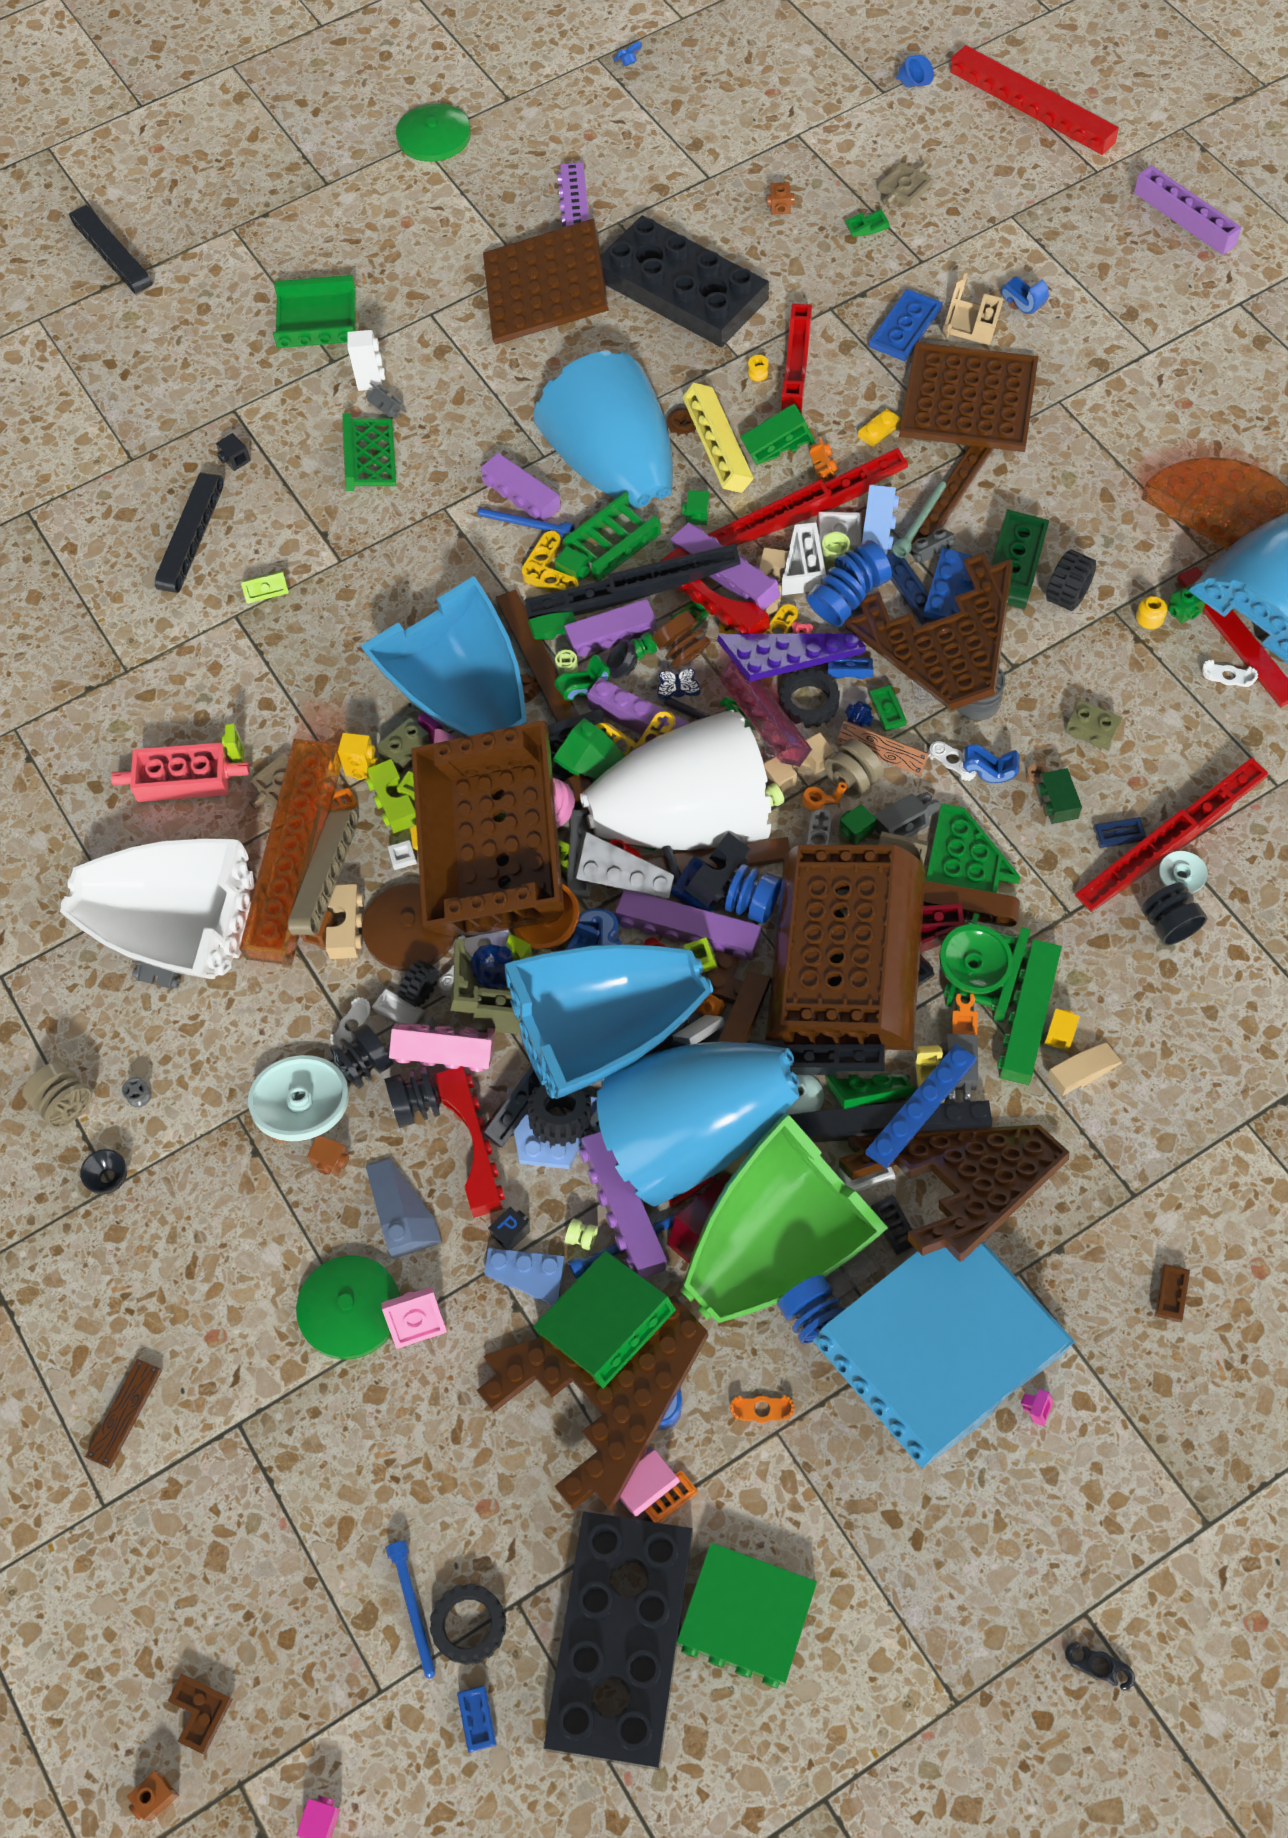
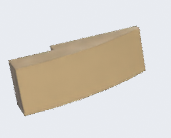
[1047,1043,1122,1097]

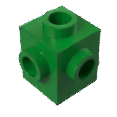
[1168,584,1205,624]

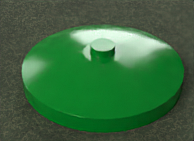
[396,103,471,162]
[296,1255,400,1360]

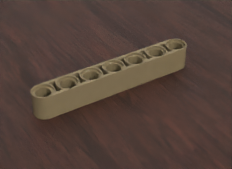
[288,809,358,935]

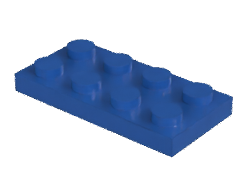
[869,289,943,362]
[923,547,974,620]

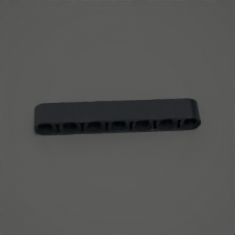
[69,205,153,295]
[155,472,224,593]

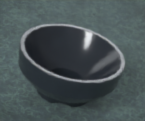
[606,640,638,678]
[80,1149,127,1195]

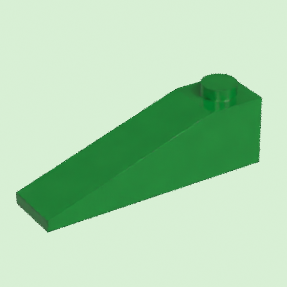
[553,718,626,782]

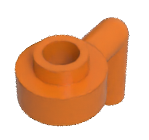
[802,782,847,811]

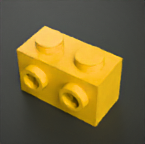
[338,733,379,780]

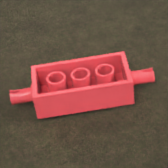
[111,743,250,802]

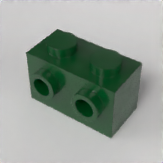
[1036,768,1082,824]

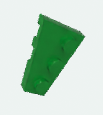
[826,1074,915,1109]

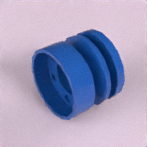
[835,540,892,593]
[806,567,866,627]
[725,864,781,925]
[777,1275,845,1344]

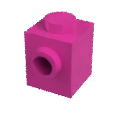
[296,1795,341,1838]

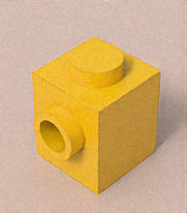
[1045,1009,1080,1052]

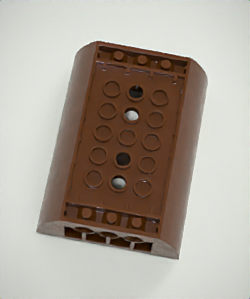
[411,720,564,938]
[765,845,926,1051]

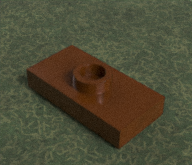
[1154,1264,1190,1323]

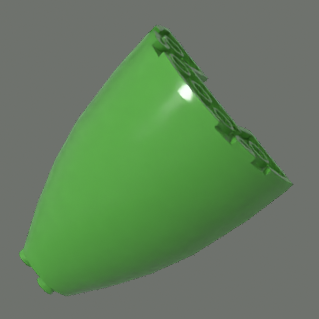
[680,1114,888,1323]

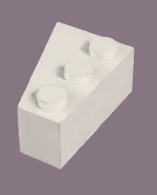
[348,330,386,391]
[782,522,826,595]

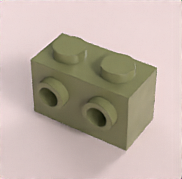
[1066,700,1123,750]
[376,718,431,772]

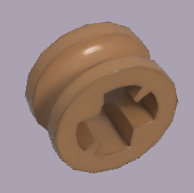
[1026,763,1048,786]

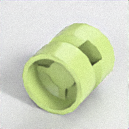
[822,532,850,572]

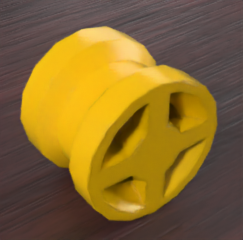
[748,355,768,382]

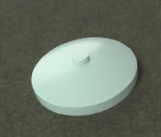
[248,1055,349,1141]

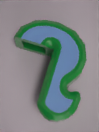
[554,655,610,700]

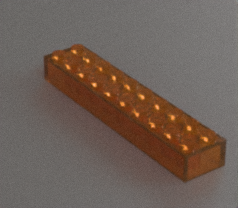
[239,739,342,965]

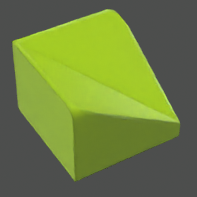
[504,935,533,962]

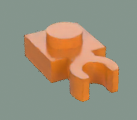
[952,994,978,1035]

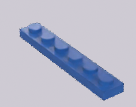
[866,1044,977,1169]

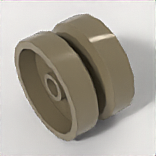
[824,739,884,799]

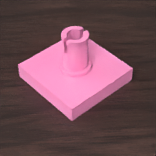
[381,1286,447,1349]

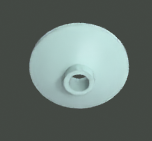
[1159,851,1208,893]
[785,1075,824,1115]

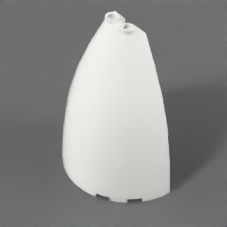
[580,710,771,850]
[60,839,254,979]

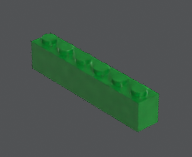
[997,939,1062,1086]

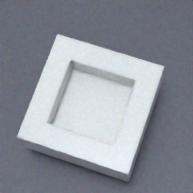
[387,840,417,870]

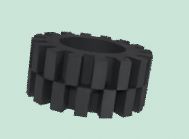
[398,960,439,1007]

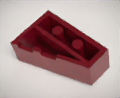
[920,904,965,953]
[667,1173,731,1263]

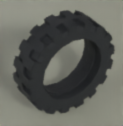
[779,669,840,728]
[430,1583,506,1665]

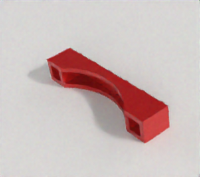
[781,303,812,414]
[660,546,770,634]
[434,1066,505,1218]

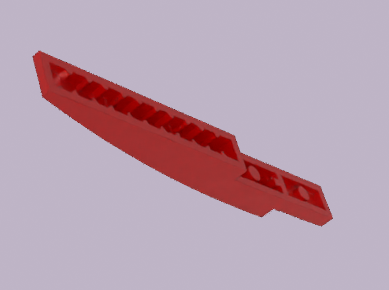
[707,448,908,546]
[1075,757,1268,912]

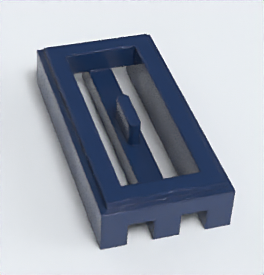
[1093,817,1146,849]

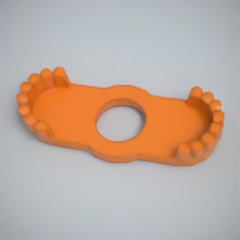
[730,1395,795,1423]

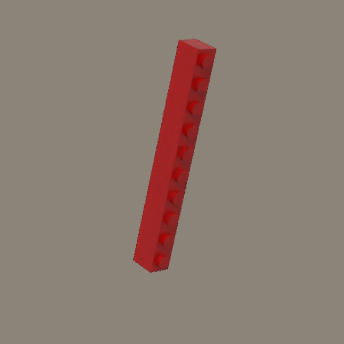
[950,45,1119,155]

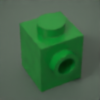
[682,490,710,525]
[555,546,590,582]
[839,804,877,845]

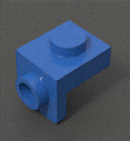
[566,923,600,950]

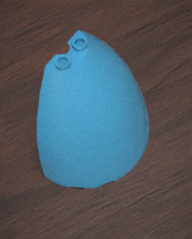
[533,351,673,509]
[1188,512,1288,664]
[361,576,526,737]
[505,945,713,1099]
[597,1042,799,1207]

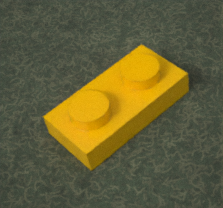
[858,408,902,448]

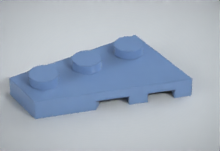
[484,1248,565,1306]

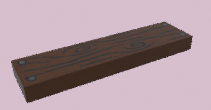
[85,1359,162,1469]

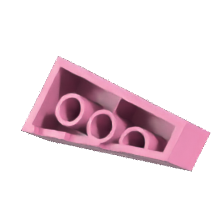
[389,1023,496,1072]

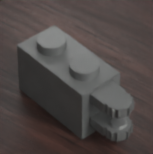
[873,792,941,837]
[941,1034,978,1103]

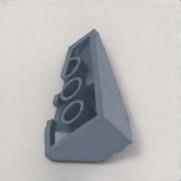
[366,1158,442,1259]

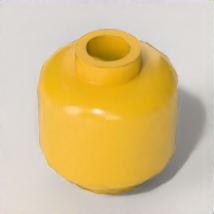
[1136,596,1168,629]

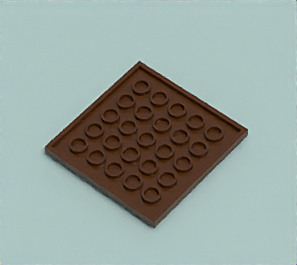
[483,218,609,345]
[899,342,1038,452]

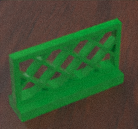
[342,413,396,491]

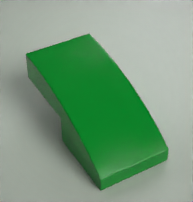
[845,209,890,237]
[528,612,576,640]

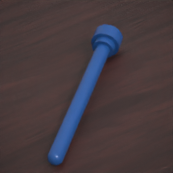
[477,508,575,539]
[567,1213,676,1279]
[385,1540,436,1679]

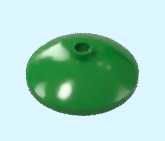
[939,924,1013,994]

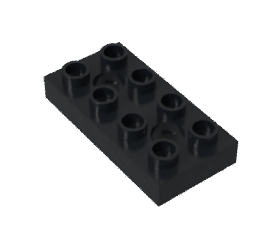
[601,215,769,348]
[543,1511,693,1770]

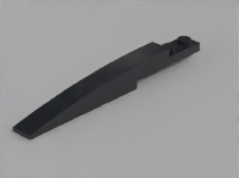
[525,544,741,619]
[697,1040,885,1075]
[789,1100,992,1143]

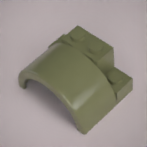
[450,939,551,1034]

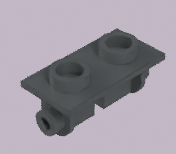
[366,382,406,419]
[911,528,955,563]
[132,960,185,989]

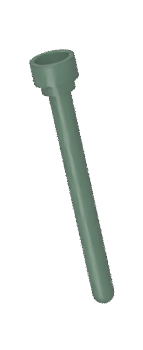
[892,481,946,558]

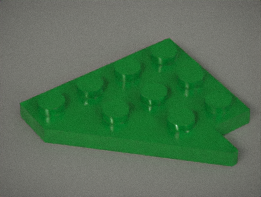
[926,803,1021,893]

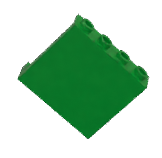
[273,275,356,348]
[533,1251,676,1388]
[677,1543,817,1689]

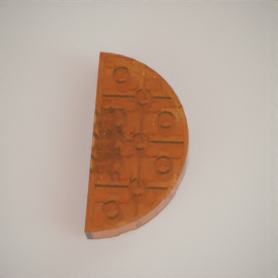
[1142,457,1288,550]

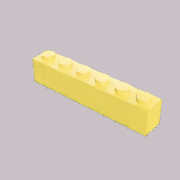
[682,383,754,493]

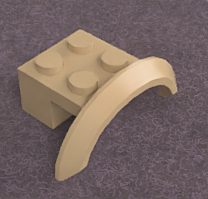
[942,273,1004,345]

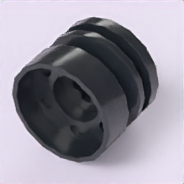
[1141,882,1208,946]
[329,1023,394,1089]
[384,1066,440,1128]

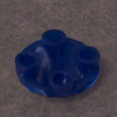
[471,944,514,990]

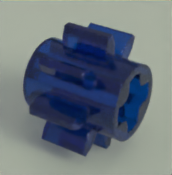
[845,701,874,727]

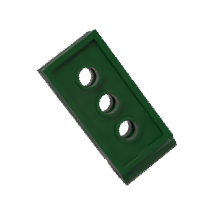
[991,509,1049,610]

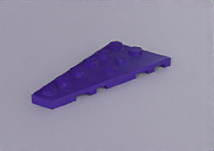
[717,633,866,682]

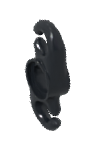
[1065,1641,1135,1691]

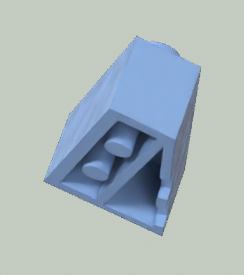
[862,485,899,555]

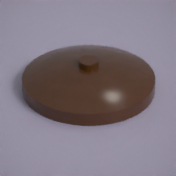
[362,883,456,971]

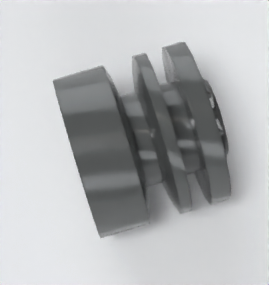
[956,668,1005,721]

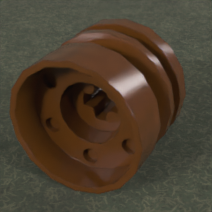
[651,611,711,669]

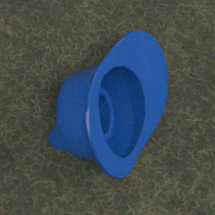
[896,55,934,88]

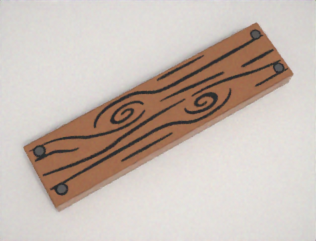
[836,721,930,775]

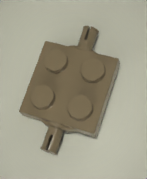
[878,161,933,207]
[249,753,315,812]

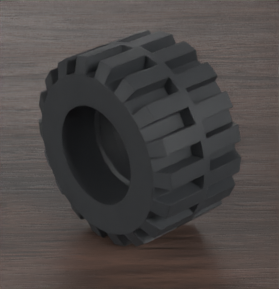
[1046,549,1096,611]
[528,1083,591,1147]

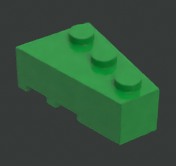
[740,404,816,465]

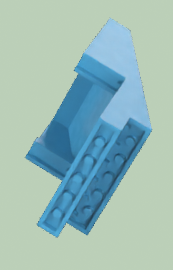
[813,1242,1075,1469]

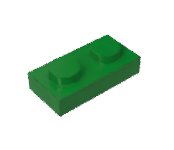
[869,685,907,732]

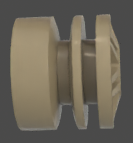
[23,1062,91,1128]

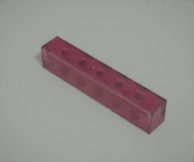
[718,660,812,767]

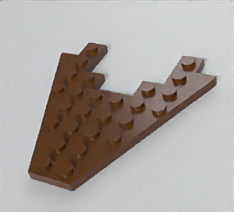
[845,552,1013,711]
[839,1124,1070,1262]
[476,1295,709,1511]

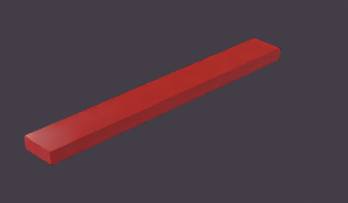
[1177,566,1288,708]

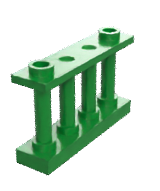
[562,492,661,582]
[943,913,1031,1023]

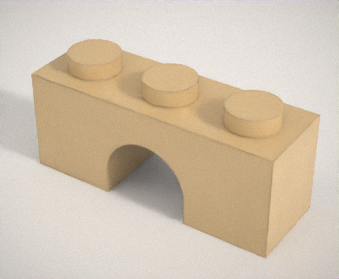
[757,548,789,616]
[764,733,835,793]
[326,884,364,959]

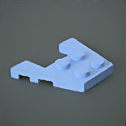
[507,1088,597,1169]

